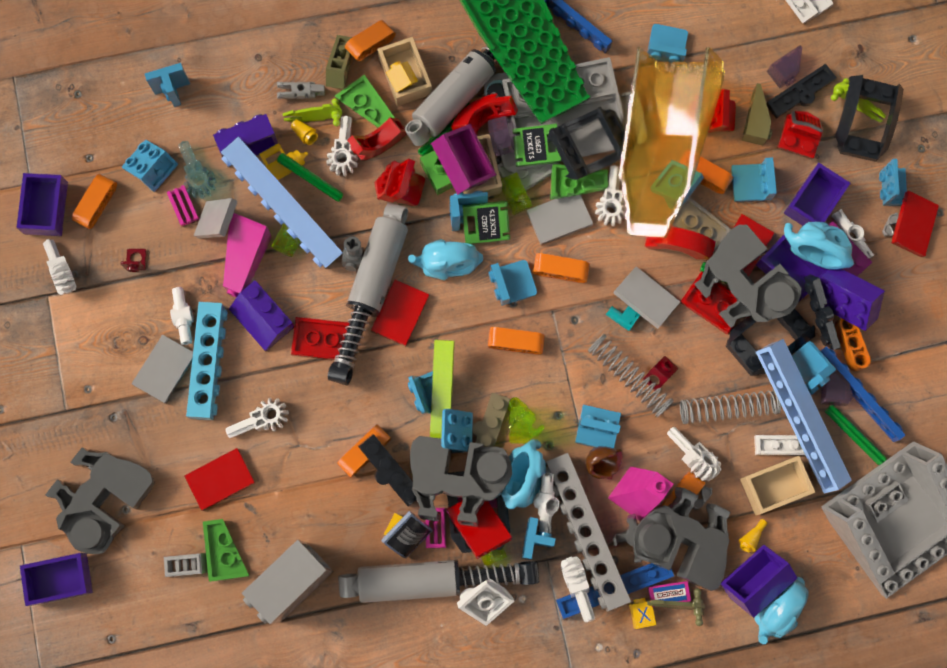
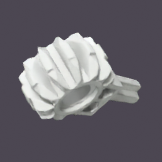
[326,116,358,177]
[595,165,627,227]
[43,239,76,295]
[226,398,289,438]
[667,427,721,481]
[561,556,595,622]

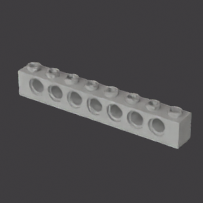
[545,453,631,612]

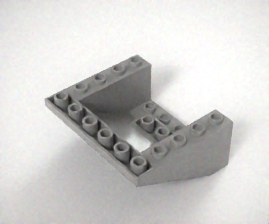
[821,441,947,599]

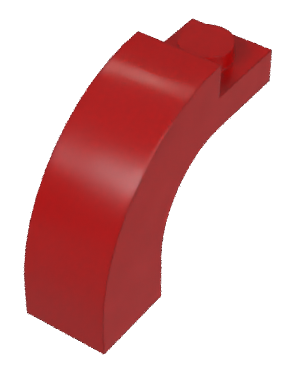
[451,93,518,135]
[347,117,407,160]
[645,226,716,260]

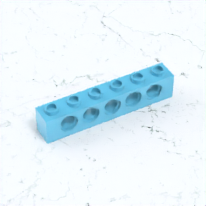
[186,302,228,420]

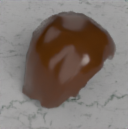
[586,446,623,479]

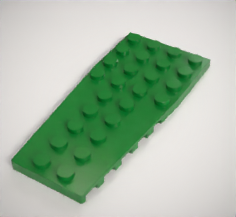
[459,0,590,124]

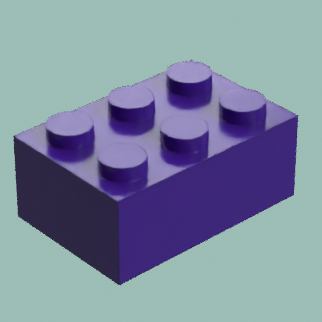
[213,114,278,167]
[784,162,850,226]
[16,173,68,236]
[756,235,828,302]
[820,269,885,331]
[721,545,797,618]
[20,553,93,606]

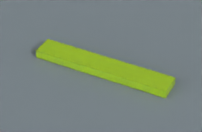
[430,340,455,439]

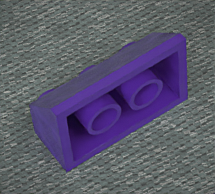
[229,280,294,352]

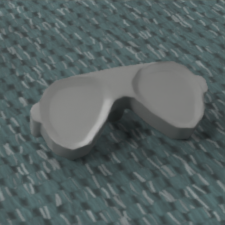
[882,212,898,237]
[693,487,713,510]

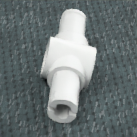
[832,209,874,259]
[170,287,194,345]
[533,473,559,533]

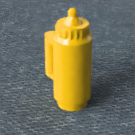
[259,143,308,180]

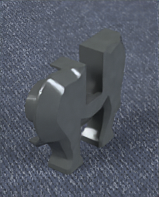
[695,225,801,328]
[410,436,512,527]
[45,447,155,554]
[634,487,731,591]

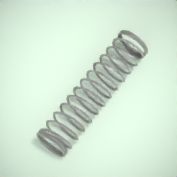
[588,334,674,418]
[680,390,781,424]

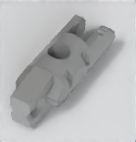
[277,82,325,99]

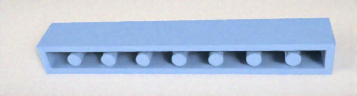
[221,137,343,268]
[756,339,852,493]

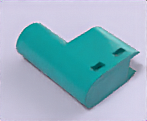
[606,306,640,331]

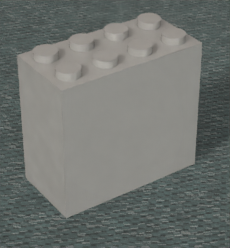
[242,540,334,624]

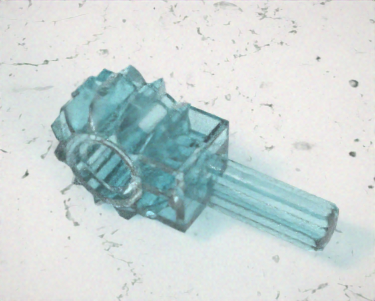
[178,141,217,199]

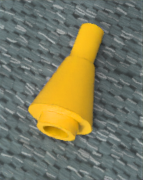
[738,519,768,553]

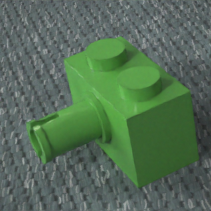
[420,151,453,195]

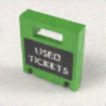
[512,124,561,167]
[462,201,510,244]

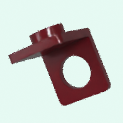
[120,249,146,272]
[643,356,678,391]

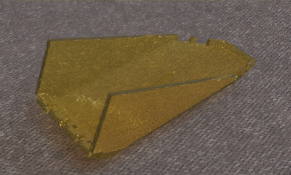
[619,47,725,238]

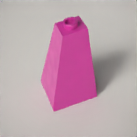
[223,213,272,298]
[608,466,673,521]

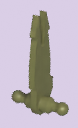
[647,588,705,626]

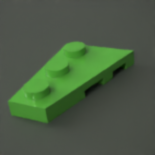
[335,75,395,128]
[550,164,608,200]
[203,519,249,582]

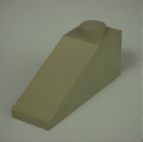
[326,35,352,89]
[742,83,773,146]

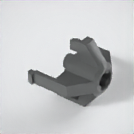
[613,514,642,563]

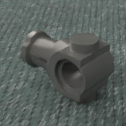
[342,236,364,272]

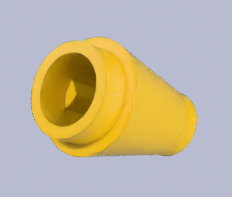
[291,119,318,145]

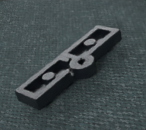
[766,64,837,119]
[804,274,840,350]
[358,434,417,507]

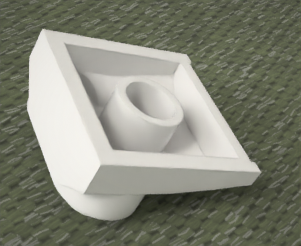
[457,579,514,626]

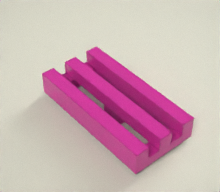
[167,185,199,227]
[425,508,446,548]

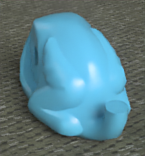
[784,221,854,270]
[408,239,483,280]
[501,439,546,509]
[754,577,809,644]

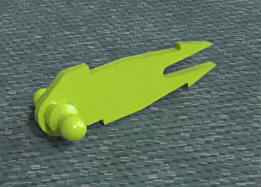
[831,78,886,122]
[283,98,342,126]

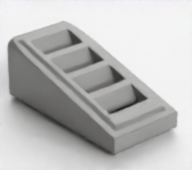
[164,553,208,577]

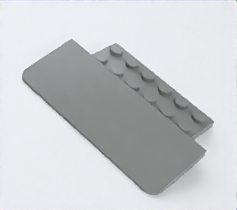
[492,57,647,172]

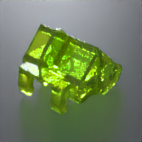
[508,397,544,444]

